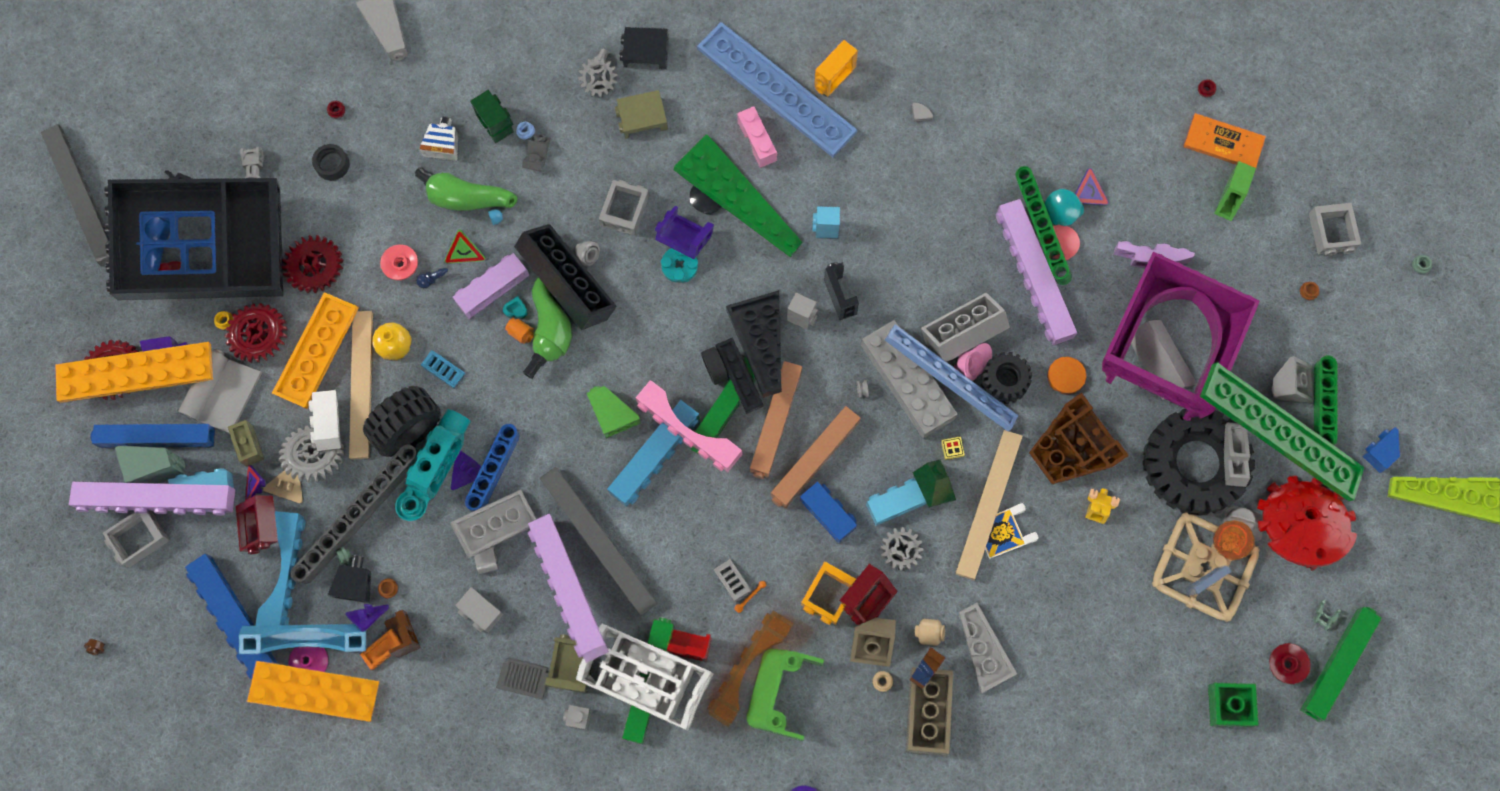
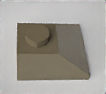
[850,618,896,667]

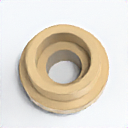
[873,671,893,692]

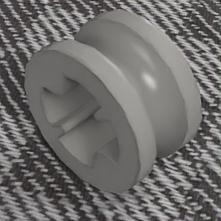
[856,380,869,398]

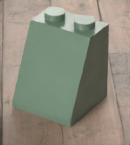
[115,446,185,484]

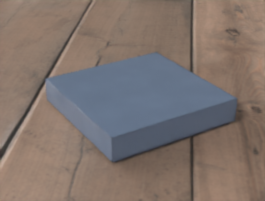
[1185,565,1232,595]

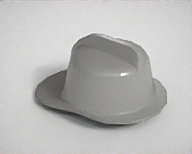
[1223,506,1263,542]

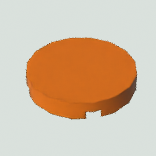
[1047,357,1086,395]

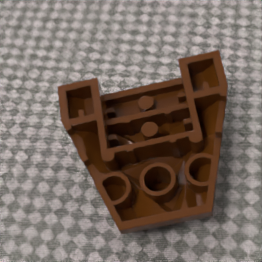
[1029,393,1129,485]

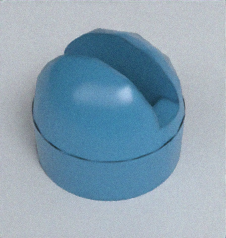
[488,209,503,226]

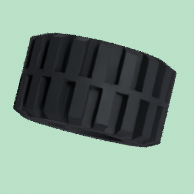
[981,352,1032,404]

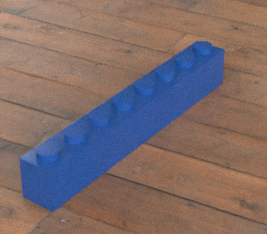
[185,553,278,680]

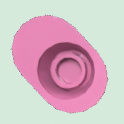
[954,343,992,381]

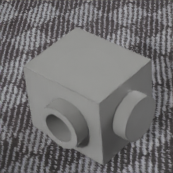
[563,705,592,731]

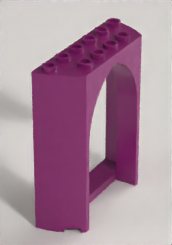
[1102,252,1260,421]

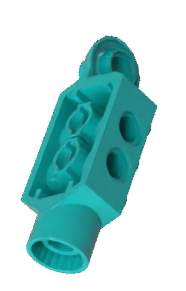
[395,409,471,521]

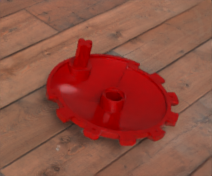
[1257,476,1357,571]

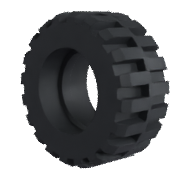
[363,386,441,457]

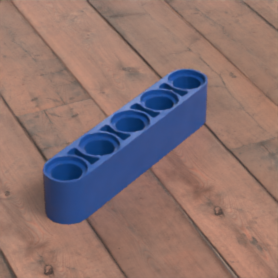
[465,424,520,512]

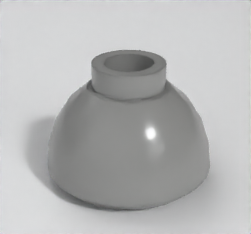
[575,241,600,267]

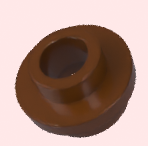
[83,639,105,656]

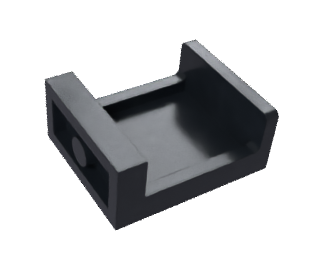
[619,27,669,69]
[824,262,859,321]

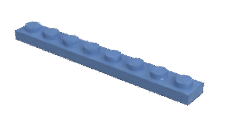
[885,324,1018,431]

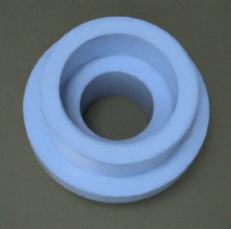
[516,122,535,140]

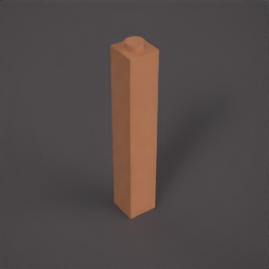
[750,361,802,479]
[771,406,861,508]

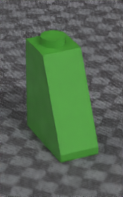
[1214,161,1256,221]
[587,386,641,438]

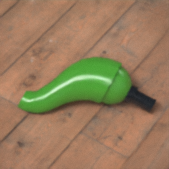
[415,167,518,211]
[523,277,572,379]

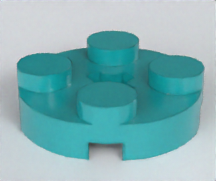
[661,248,698,283]

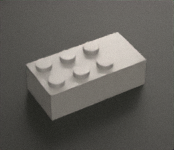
[921,293,1010,362]

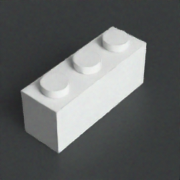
[309,390,341,451]

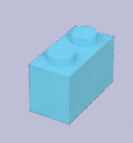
[812,207,840,238]

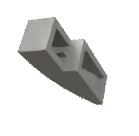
[1224,423,1250,487]

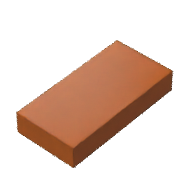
[360,629,403,670]

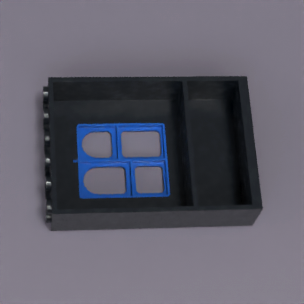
[104,178,284,301]

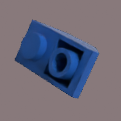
[1362,427,1400,473]

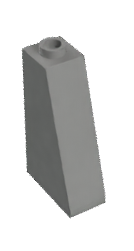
[356,0,409,61]

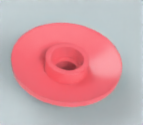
[380,245,418,280]

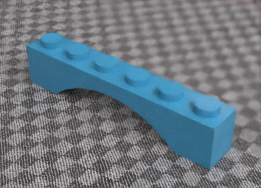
[255,511,306,626]
[239,624,367,654]

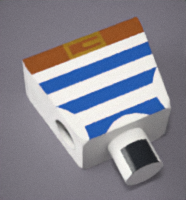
[419,117,458,161]

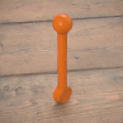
[734,581,766,613]

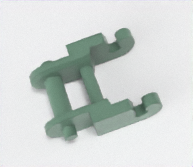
[1313,599,1341,630]

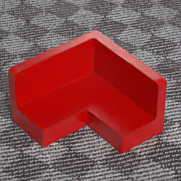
[667,630,712,662]

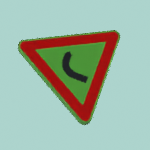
[444,230,485,263]

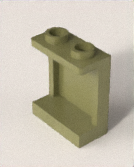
[615,90,668,139]
[545,634,593,693]

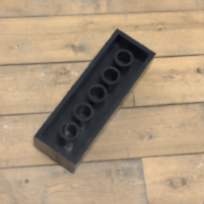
[514,224,617,330]

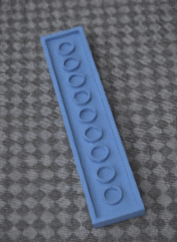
[697,22,857,158]

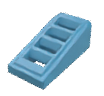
[421,350,465,388]

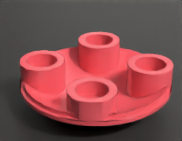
[1045,225,1080,260]

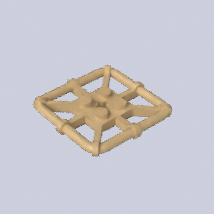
[1152,513,1260,622]

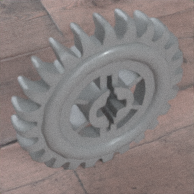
[279,426,344,483]

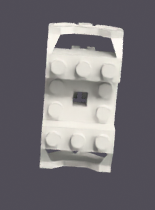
[576,624,713,730]

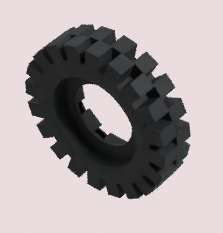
[1143,409,1255,515]

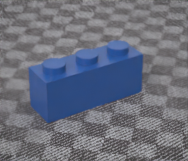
[800,481,857,544]

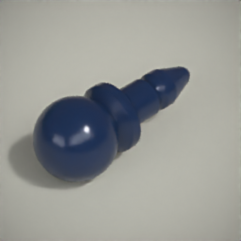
[416,268,448,289]

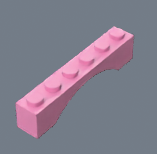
[636,380,742,473]

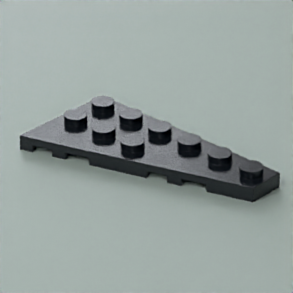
[726,290,782,398]

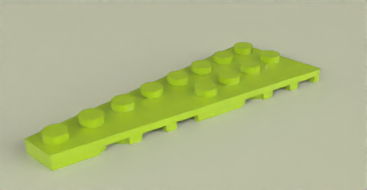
[1387,477,1500,525]

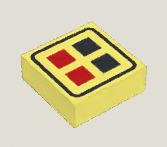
[941,437,965,460]

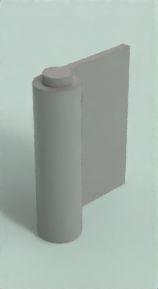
[178,349,262,433]

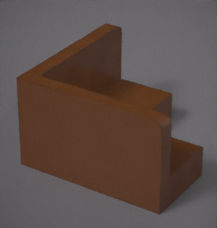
[384,610,421,658]

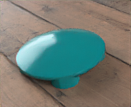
[1045,189,1082,226]

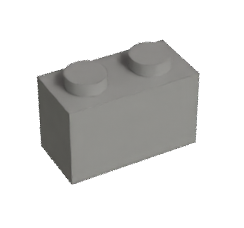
[787,293,818,330]
[455,587,504,633]

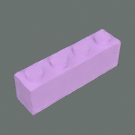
[453,253,529,319]

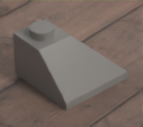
[1272,356,1314,403]

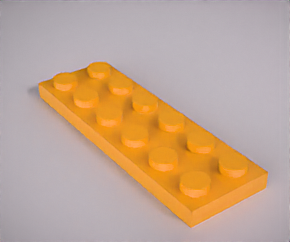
[272,292,359,409]
[247,661,379,722]

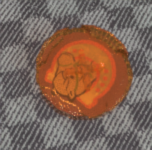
[1213,520,1255,560]

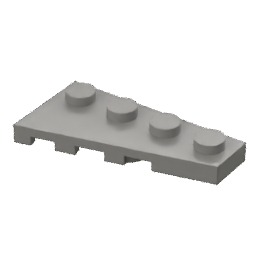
[959,603,1017,694]

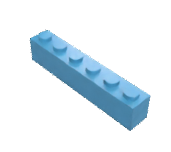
[607,400,700,507]

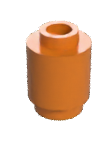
[505,318,534,344]

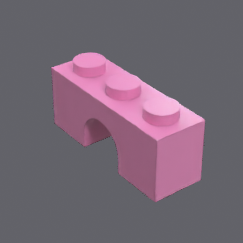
[737,107,777,168]

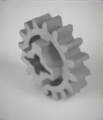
[578,56,617,97]
[880,527,924,571]

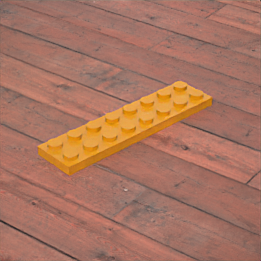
[55,342,213,403]

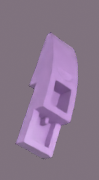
[1114,241,1195,268]

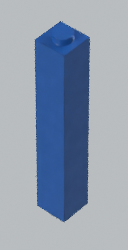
[90,424,215,448]

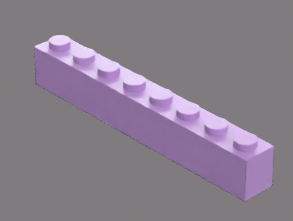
[996,199,1077,345]
[69,482,235,516]
[528,514,609,663]

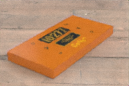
[1183,113,1266,168]

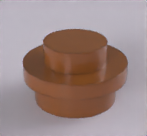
[1300,282,1320,300]
[378,578,398,599]

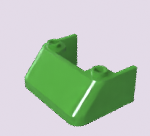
[746,648,824,742]

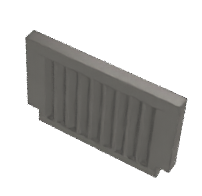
[496,658,549,700]

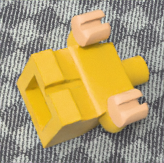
[1085,488,1120,524]

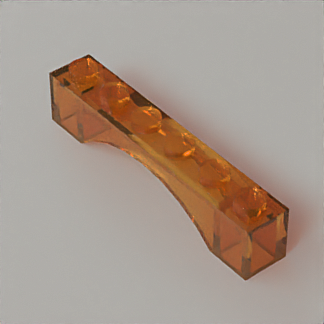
[707,610,794,728]

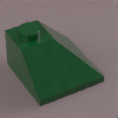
[912,460,956,508]

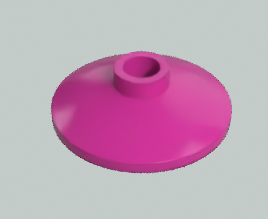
[288,647,328,672]

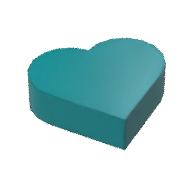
[503,296,528,319]

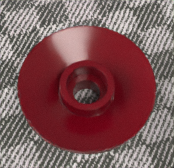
[1269,643,1310,684]

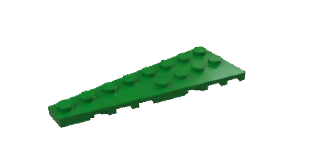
[673,134,802,258]

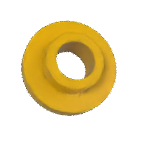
[214,311,234,330]

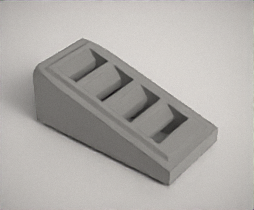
[713,559,751,603]

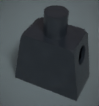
[328,555,371,603]

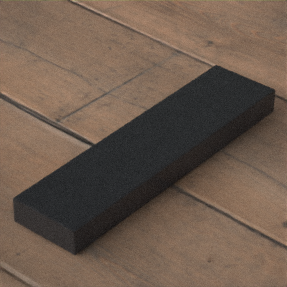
[715,337,764,414]

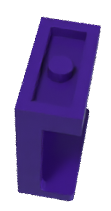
[655,206,714,259]

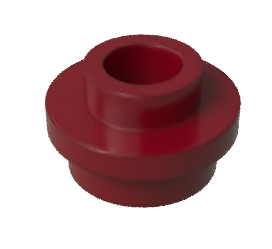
[1197,79,1216,97]
[327,101,346,119]

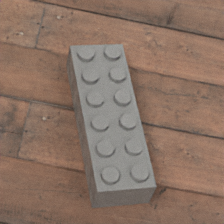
[861,320,958,439]

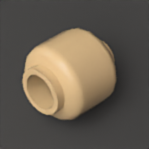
[915,619,945,646]

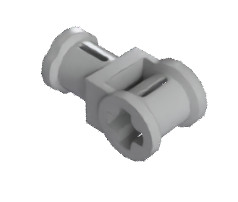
[240,146,264,178]

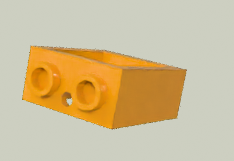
[815,40,858,97]
[801,561,856,625]

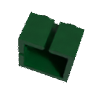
[470,89,514,144]

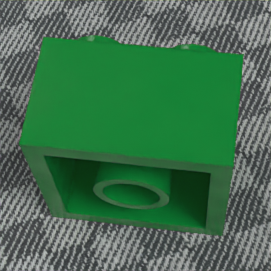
[1208,683,1259,727]

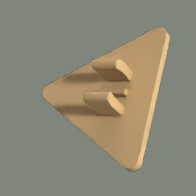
[263,470,303,503]

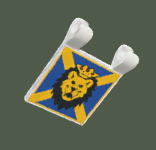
[985,503,1038,559]

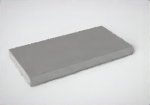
[450,490,537,558]

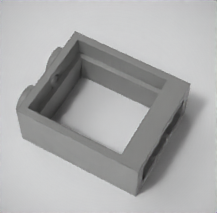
[599,180,649,236]
[1309,203,1361,256]
[103,511,170,568]

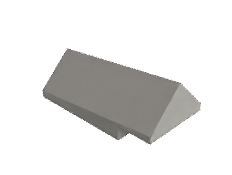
[1131,320,1197,400]

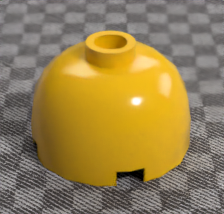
[373,322,412,361]

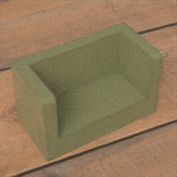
[228,420,264,467]

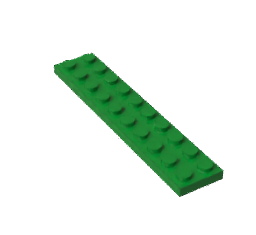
[1200,362,1365,501]

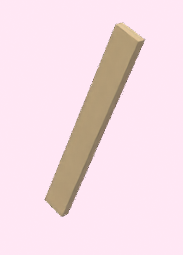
[349,311,373,459]
[956,430,1023,581]

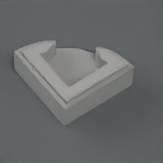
[912,103,933,122]

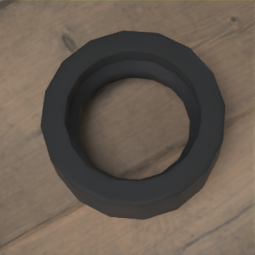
[312,144,350,181]
[701,347,729,385]

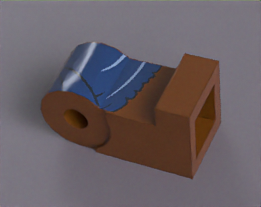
[909,647,945,690]

